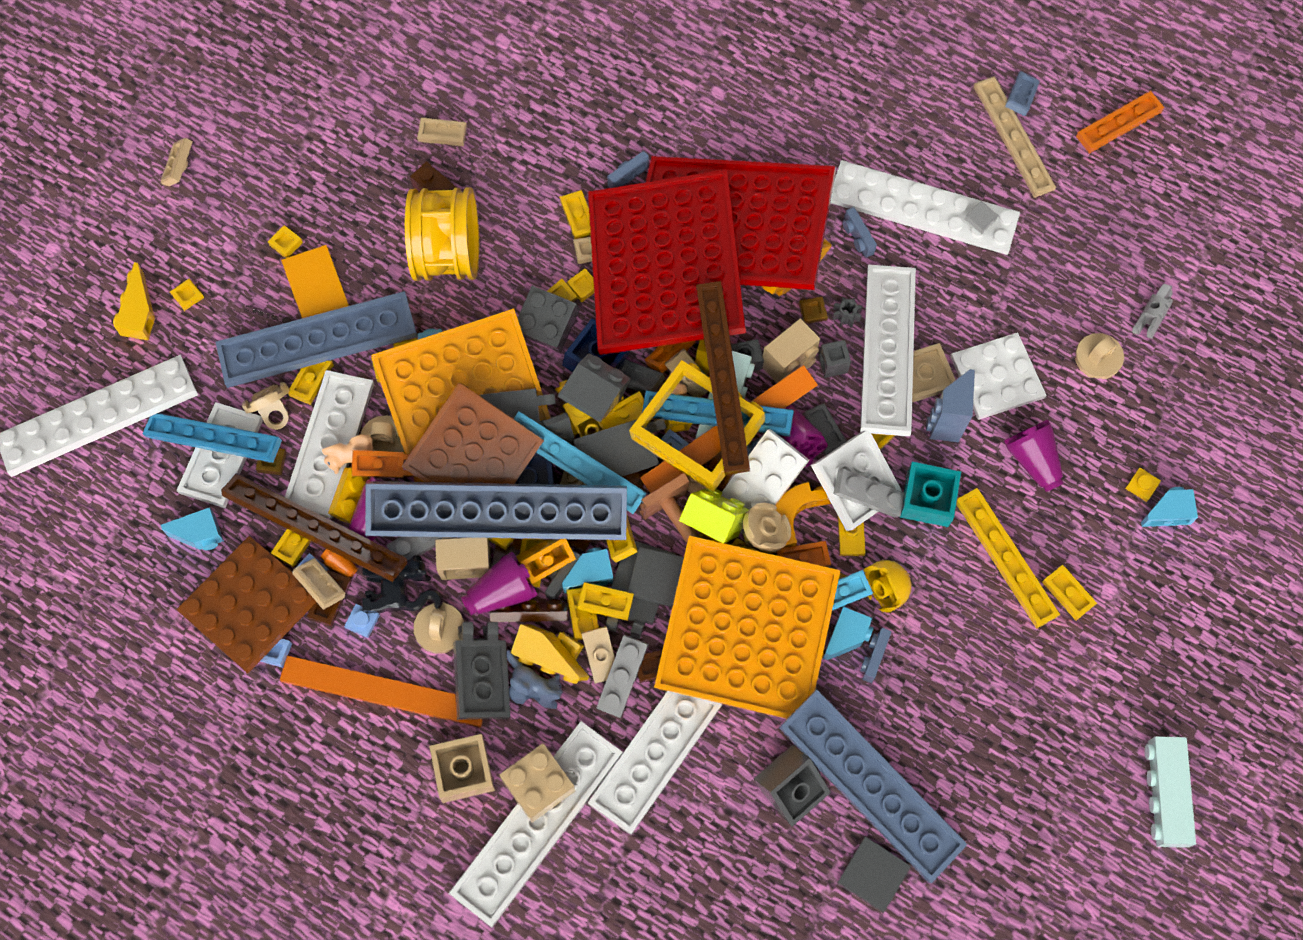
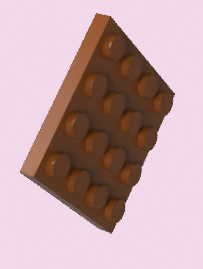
[402,382,544,484]
[176,536,316,674]

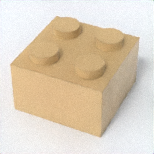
[762,318,820,383]
[435,537,492,580]
[429,734,495,803]
[499,743,575,823]

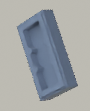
[1005,71,1040,116]
[607,151,649,188]

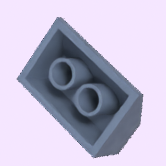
[926,369,975,442]

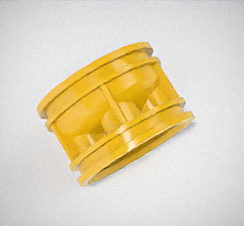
[405,187,479,281]

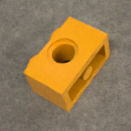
[516,539,576,584]

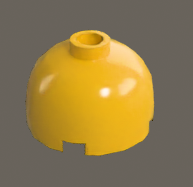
[863,560,912,613]

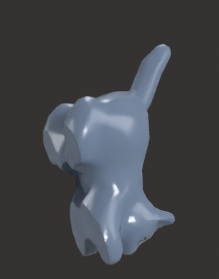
[506,650,563,709]

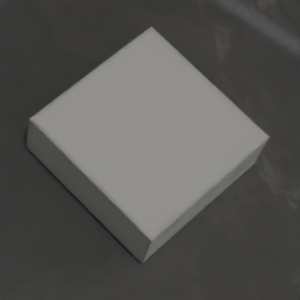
[964,201,999,234]

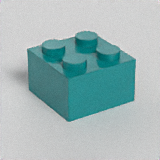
[900,462,961,527]

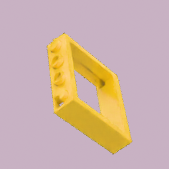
[629,360,765,492]

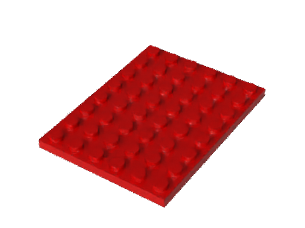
[646,156,836,290]
[588,169,746,355]

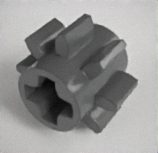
[833,297,862,328]

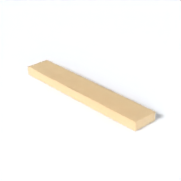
[973,76,1056,198]

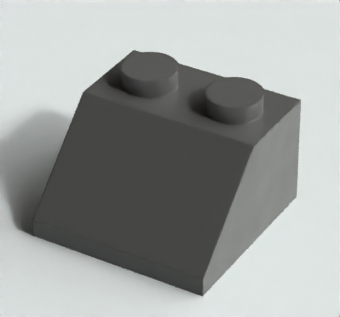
[558,353,631,422]
[754,745,831,827]

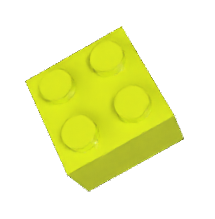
[679,488,749,543]

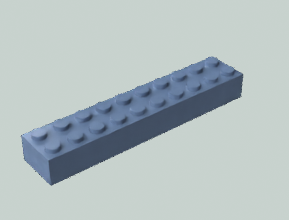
[365,481,627,540]

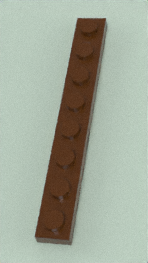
[696,281,750,475]
[221,473,407,582]

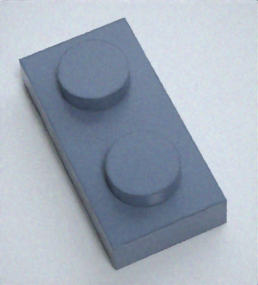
[843,207,877,258]
[860,628,892,683]

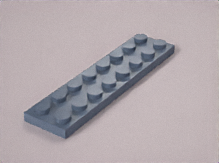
[215,291,418,388]
[778,690,968,883]

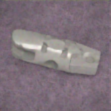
[1132,284,1173,339]

